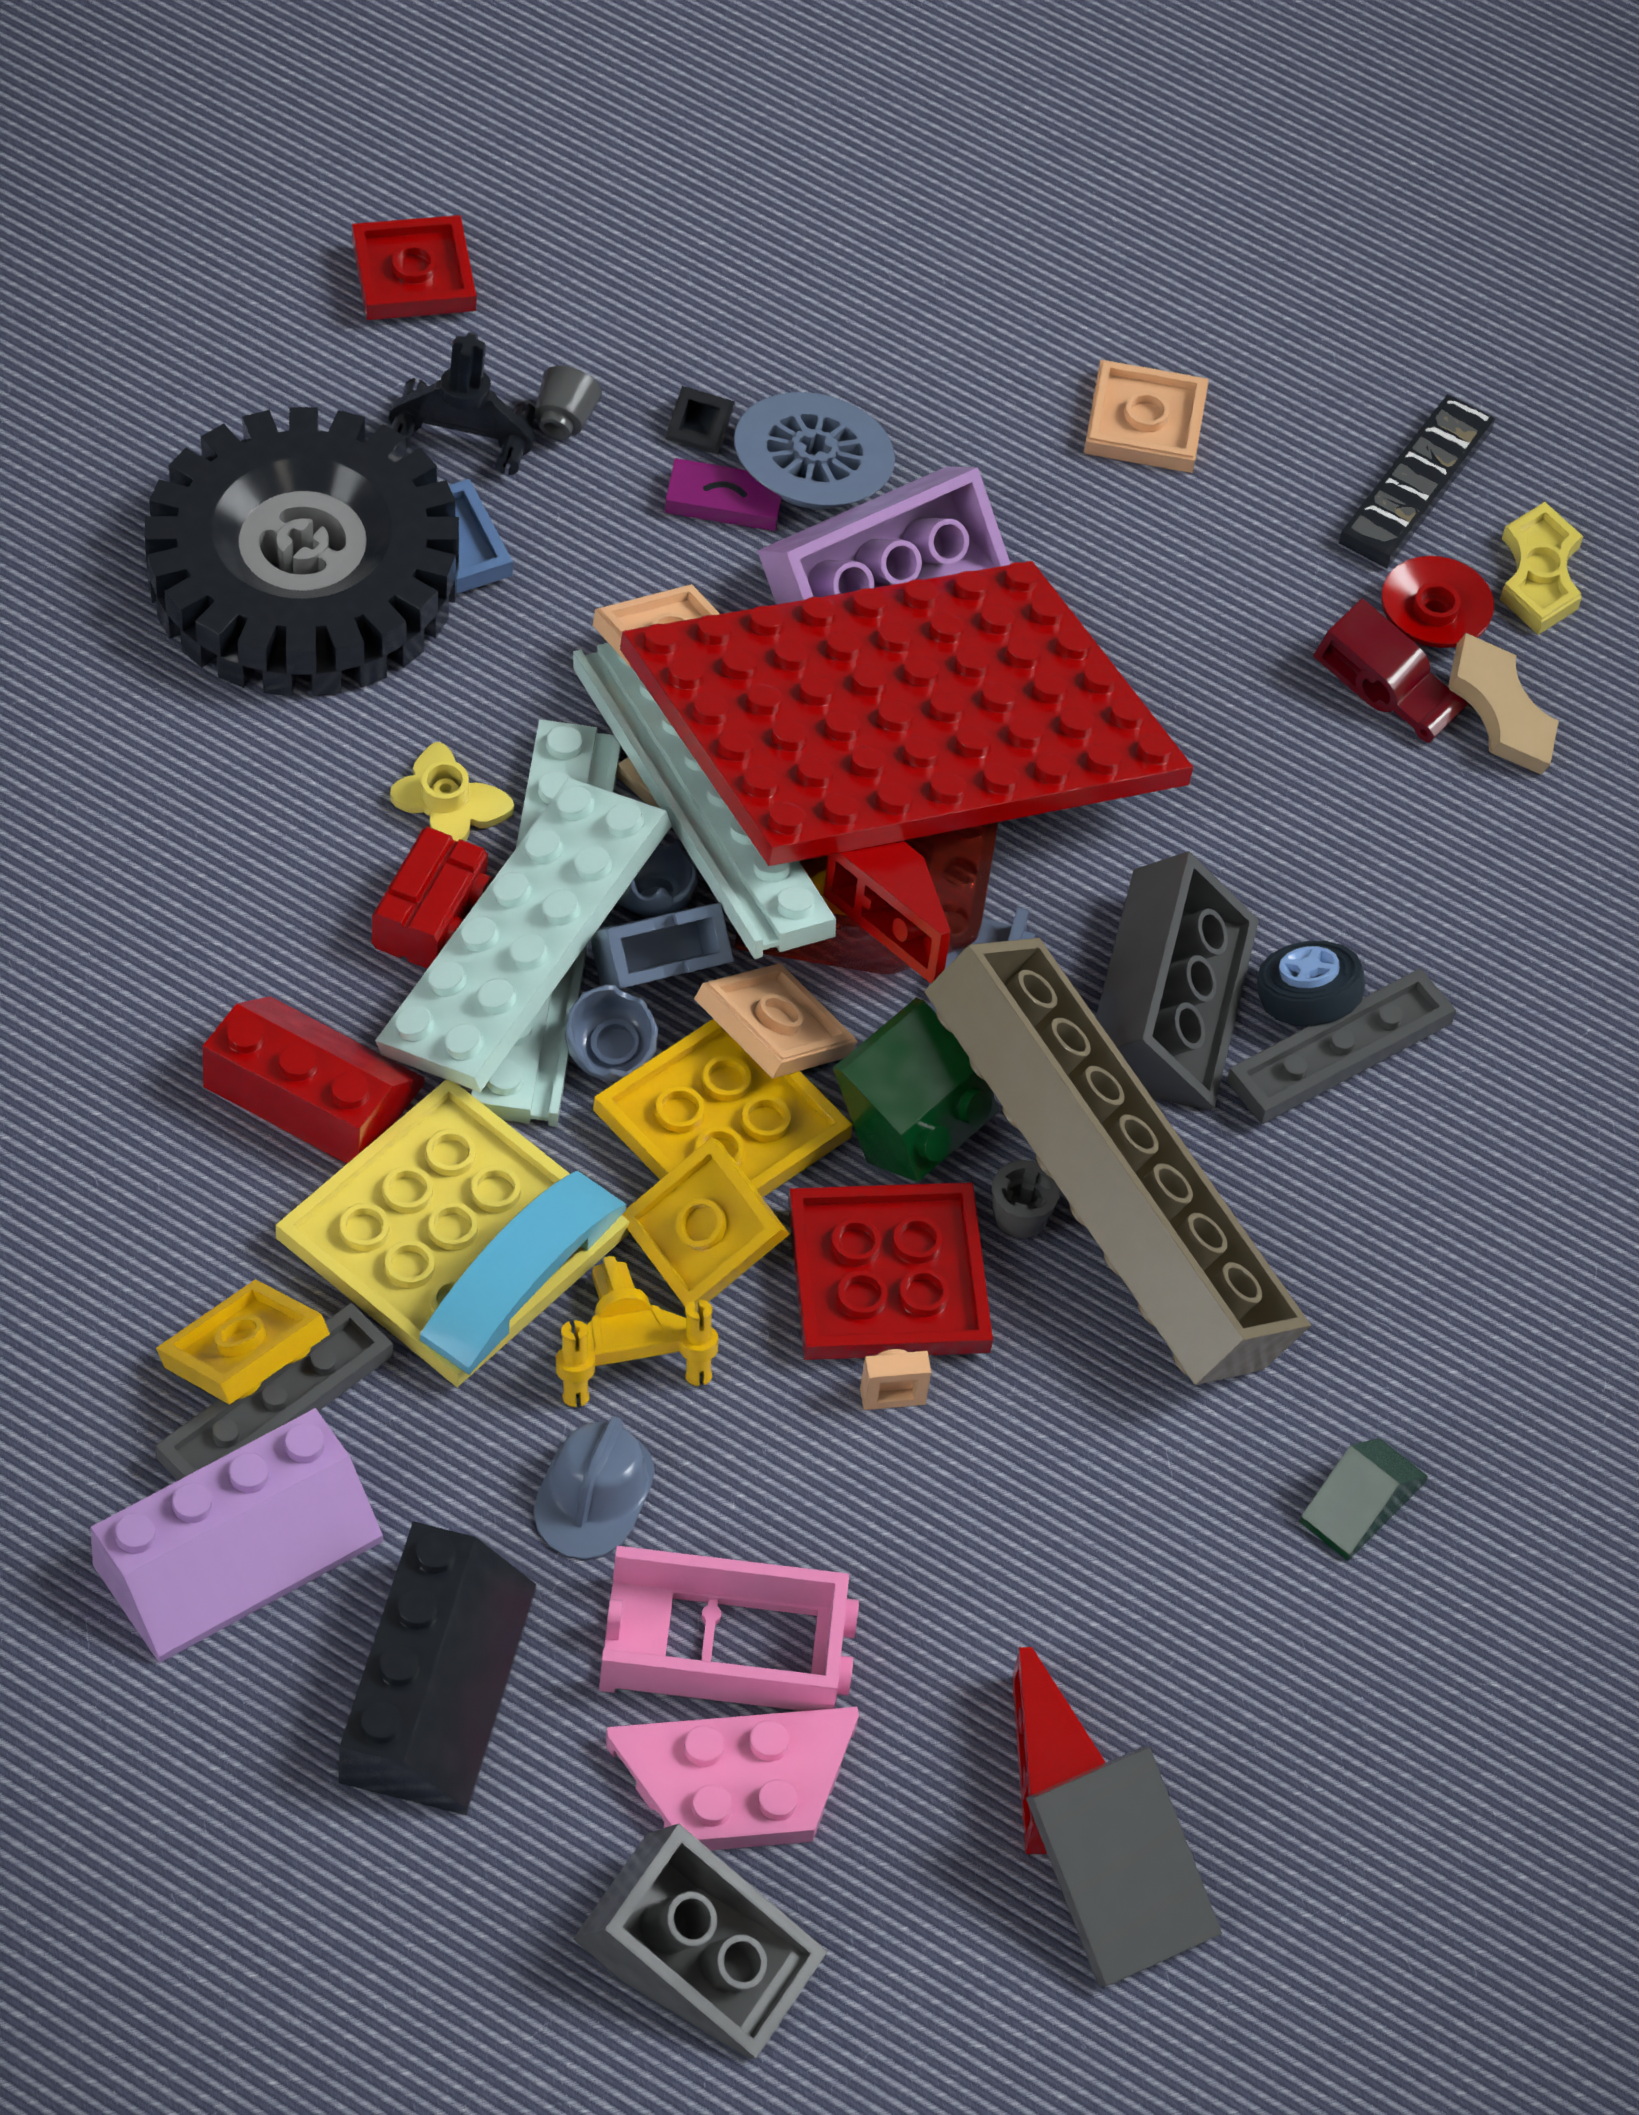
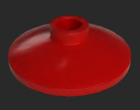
[1381,556,1494,648]

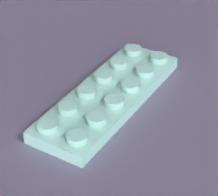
[375,777,672,1092]

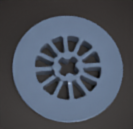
[734,392,895,509]

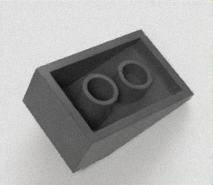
[573,1823,828,2060]

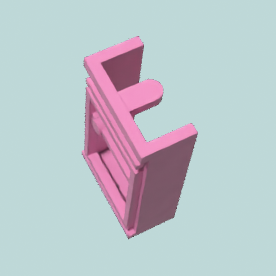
[599,1546,859,1711]

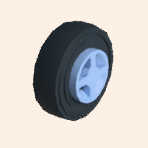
[1257,941,1365,1026]

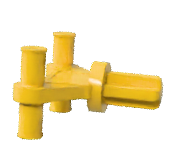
[556,1256,718,1407]

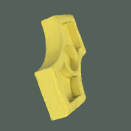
[1500,502,1583,635]

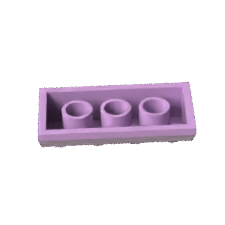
[757,466,1010,605]
[90,1408,383,1663]

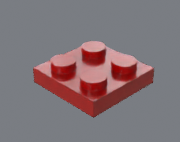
[352,215,477,320]

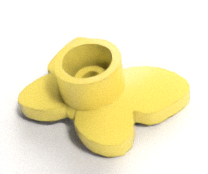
[390,742,514,841]

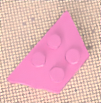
[606,1707,859,1850]

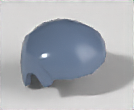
[617,841,698,917]
[565,984,658,1082]

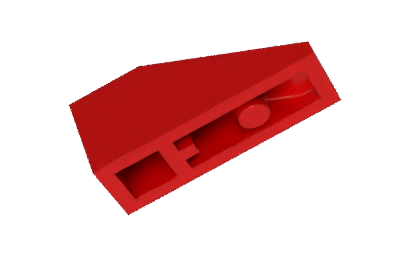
[823,841,951,983]
[1012,1647,1106,1854]

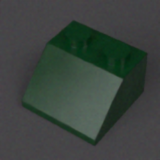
[833,998,999,1182]

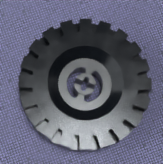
[145,407,459,697]

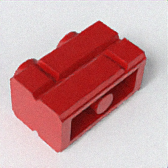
[371,826,493,969]

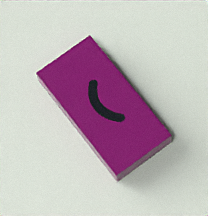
[664,458,782,531]

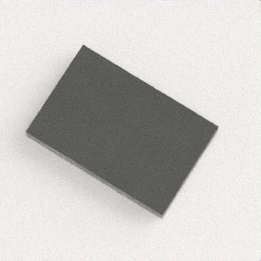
[1026,1747,1222,1986]

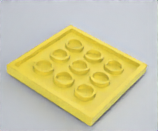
[276,1080,630,1387]

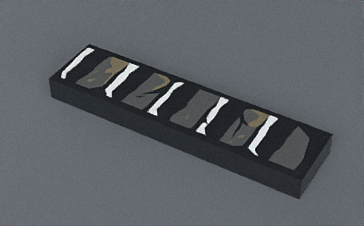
[1339,394,1495,569]

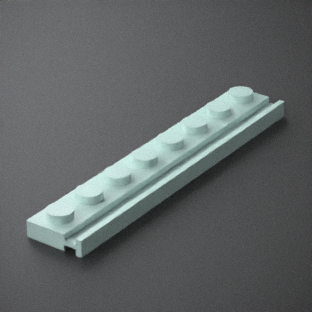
[573,643,836,959]
[471,719,622,1127]

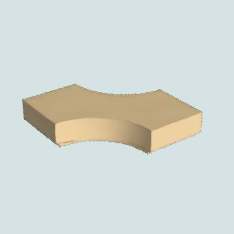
[1448,633,1559,775]

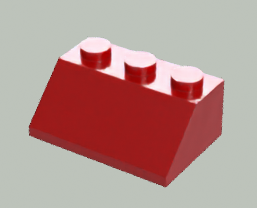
[202,996,425,1164]

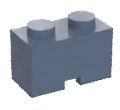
[590,903,734,989]

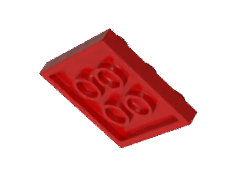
[788,1182,993,1360]

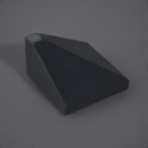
[665,386,735,456]

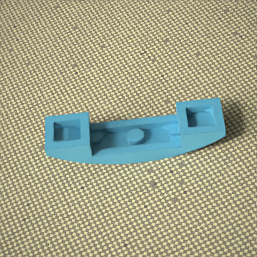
[420,1171,626,1375]

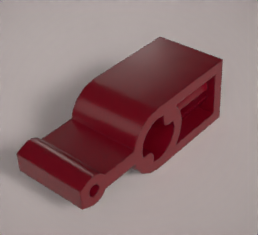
[1313,598,1468,744]

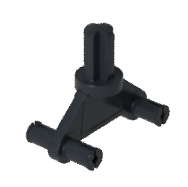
[388,332,536,475]

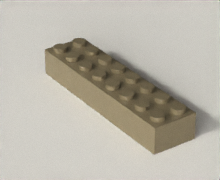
[924,938,1311,1385]

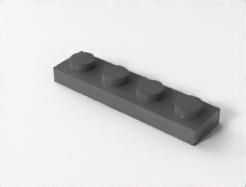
[1226,968,1456,1124]
[155,1303,393,1481]

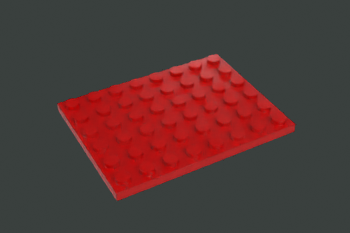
[620,561,1193,866]

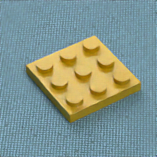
[593,1019,853,1198]

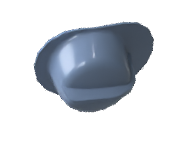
[534,1416,655,1560]

